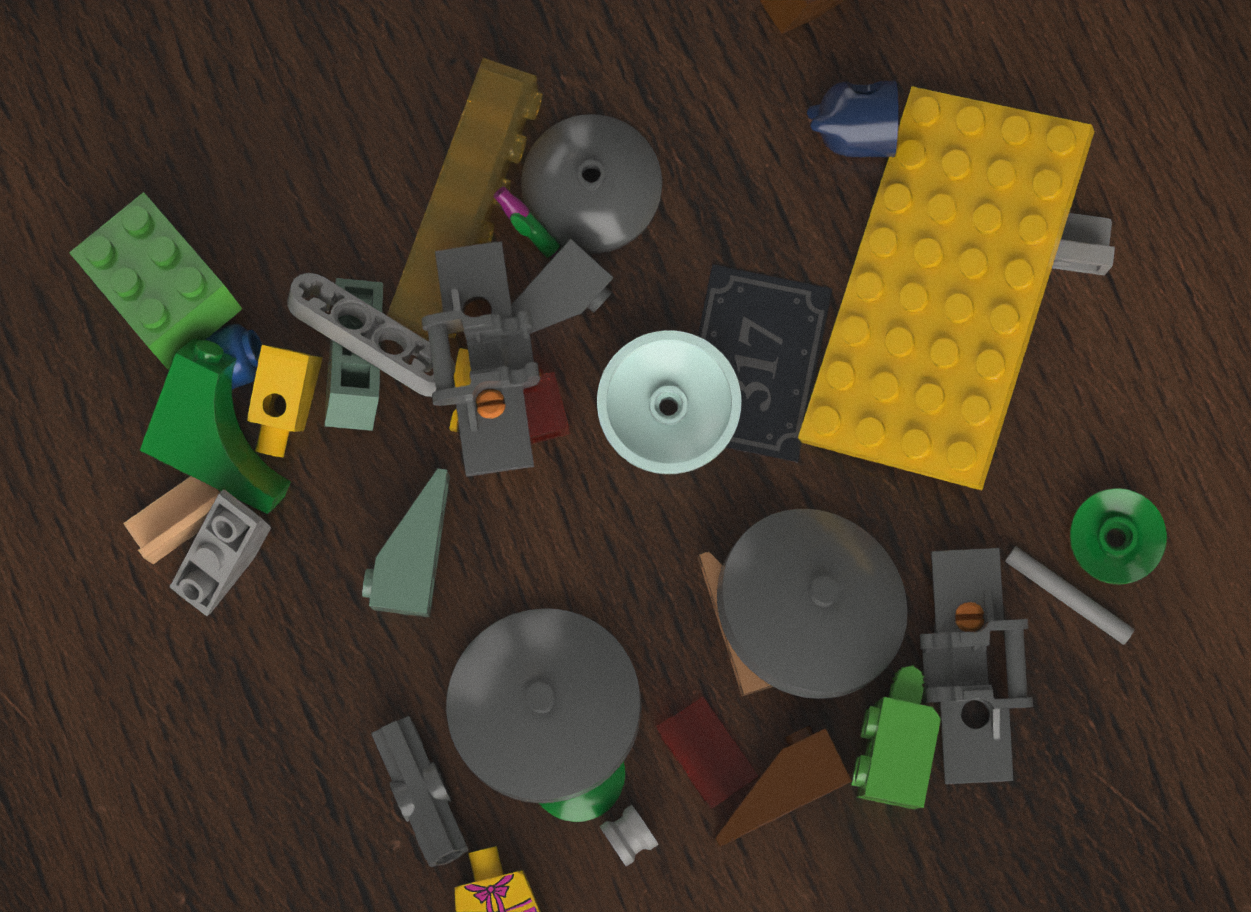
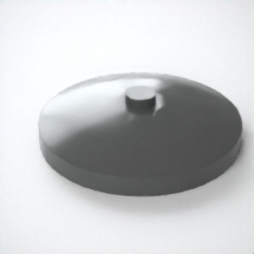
[717,509,907,699]
[446,608,642,803]

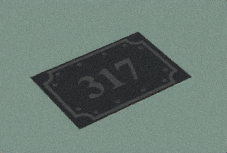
[698,264,832,462]

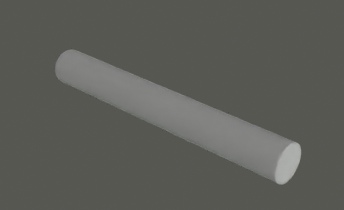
[1005,546,1135,645]

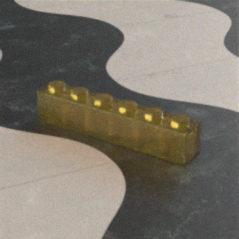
[387,58,543,341]

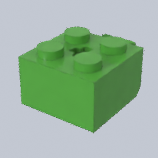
[851,665,941,810]

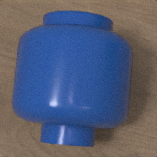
[205,324,263,389]

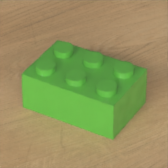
[69,192,242,370]

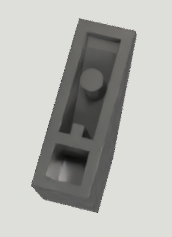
[511,239,613,333]

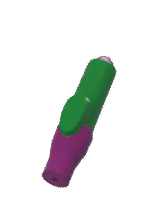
[493,187,560,258]

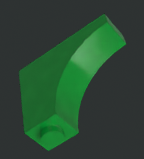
[140,338,291,514]

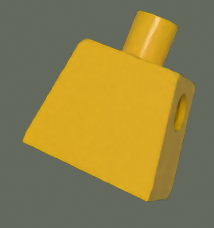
[248,345,323,457]

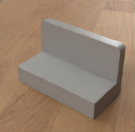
[1052,213,1115,276]

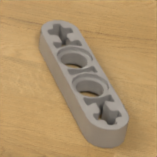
[287,273,455,397]

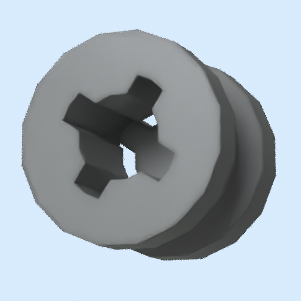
[599,805,659,866]

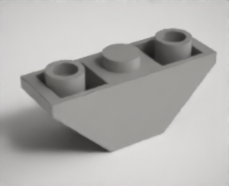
[170,490,271,616]

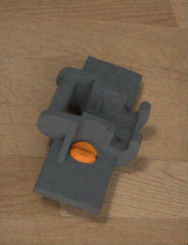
[421,241,540,477]
[920,548,1033,784]

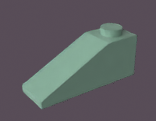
[324,278,383,431]
[362,469,450,618]

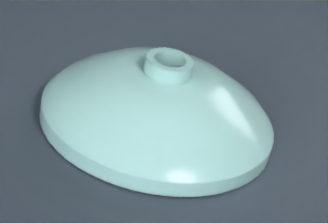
[597,331,741,474]

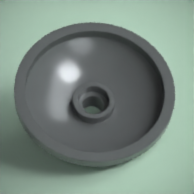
[521,114,662,254]

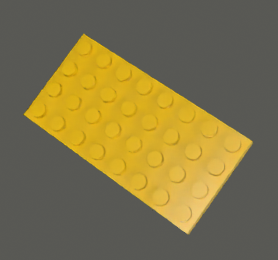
[798,87,1095,490]

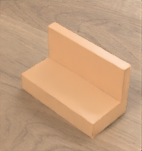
[123,476,220,564]

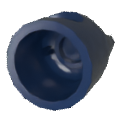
[807,81,898,157]

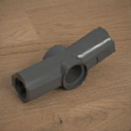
[371,716,469,868]

